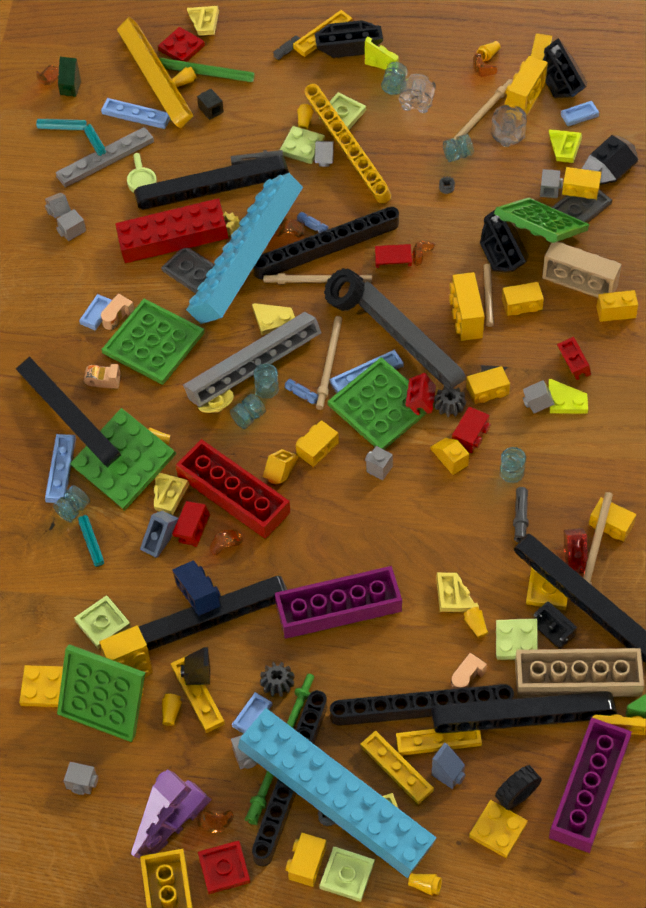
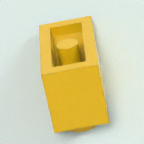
[430,438,469,475]
[263,449,299,484]

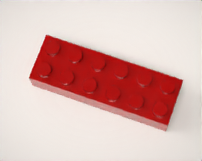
[115,198,229,263]
[176,439,291,539]

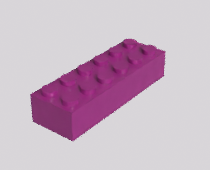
[275,566,402,639]
[549,717,632,853]

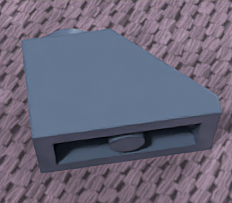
[140,510,179,558]
[432,742,466,789]

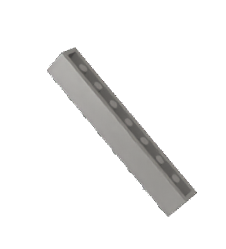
[183,312,321,407]

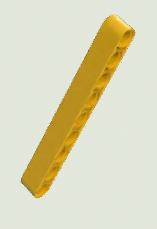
[117,17,193,128]
[305,84,391,203]

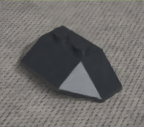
[315,20,383,58]
[543,38,587,98]
[582,135,638,185]
[480,210,529,272]

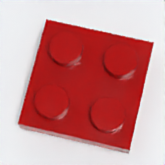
[158,27,205,62]
[198,840,251,895]

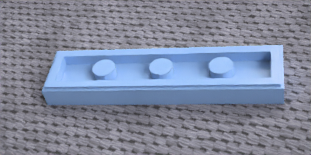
[101,98,170,129]
[329,350,404,394]
[45,434,76,504]

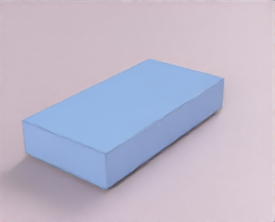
[560,101,599,126]
[79,294,112,331]
[232,692,272,734]

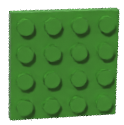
[494,198,590,243]
[102,299,205,385]
[327,357,434,450]
[70,408,176,511]
[57,644,145,742]

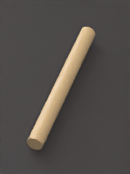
[483,264,494,327]

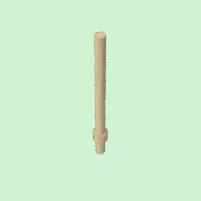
[449,79,513,148]
[264,273,372,284]
[316,316,342,410]
[583,492,613,585]

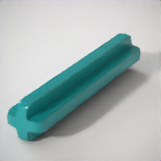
[36,119,87,130]
[83,124,106,156]
[78,515,104,567]

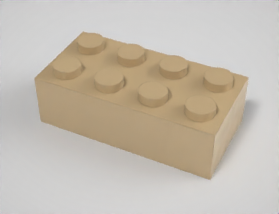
[542,242,622,298]

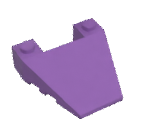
[131,769,212,859]

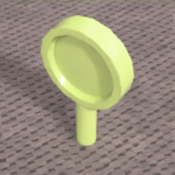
[127,153,157,193]

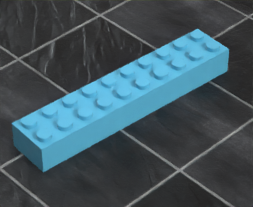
[186,173,303,324]
[238,708,437,878]

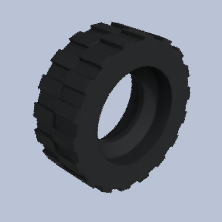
[324,268,365,311]
[495,765,542,810]

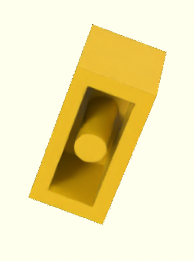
[562,167,601,199]
[502,282,544,316]
[596,290,638,322]
[466,366,510,404]
[296,420,339,467]
[589,497,636,542]
[286,833,327,887]

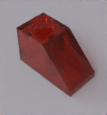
[563,528,588,574]

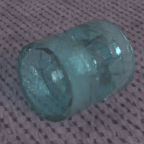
[381,62,408,95]
[443,134,474,162]
[253,364,279,398]
[230,394,266,429]
[500,447,526,483]
[53,485,90,522]

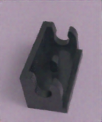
[533,601,577,649]

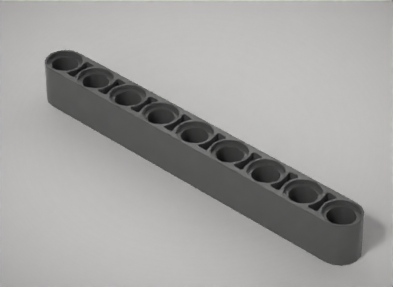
[358,281,466,390]

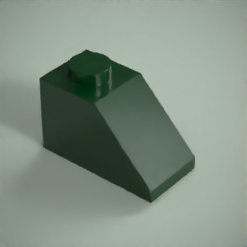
[58,56,81,97]

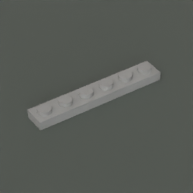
[56,127,154,187]

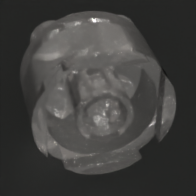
[399,74,436,113]
[491,105,527,147]

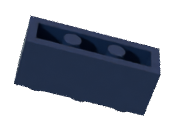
[172,560,221,616]

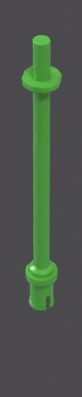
[244,674,314,825]

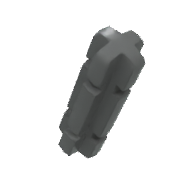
[273,35,300,60]

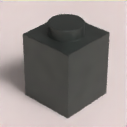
[197,89,224,120]

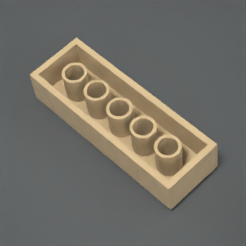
[515,648,644,698]

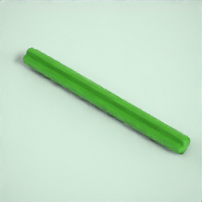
[159,58,255,82]

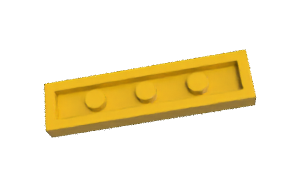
[293,10,353,57]
[170,655,225,733]
[396,729,482,756]
[360,731,434,805]

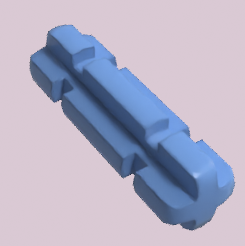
[297,212,329,233]
[285,379,318,404]

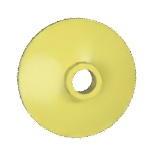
[198,390,234,413]

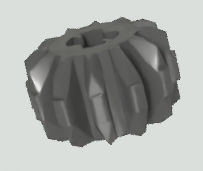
[434,386,466,417]
[260,662,295,697]

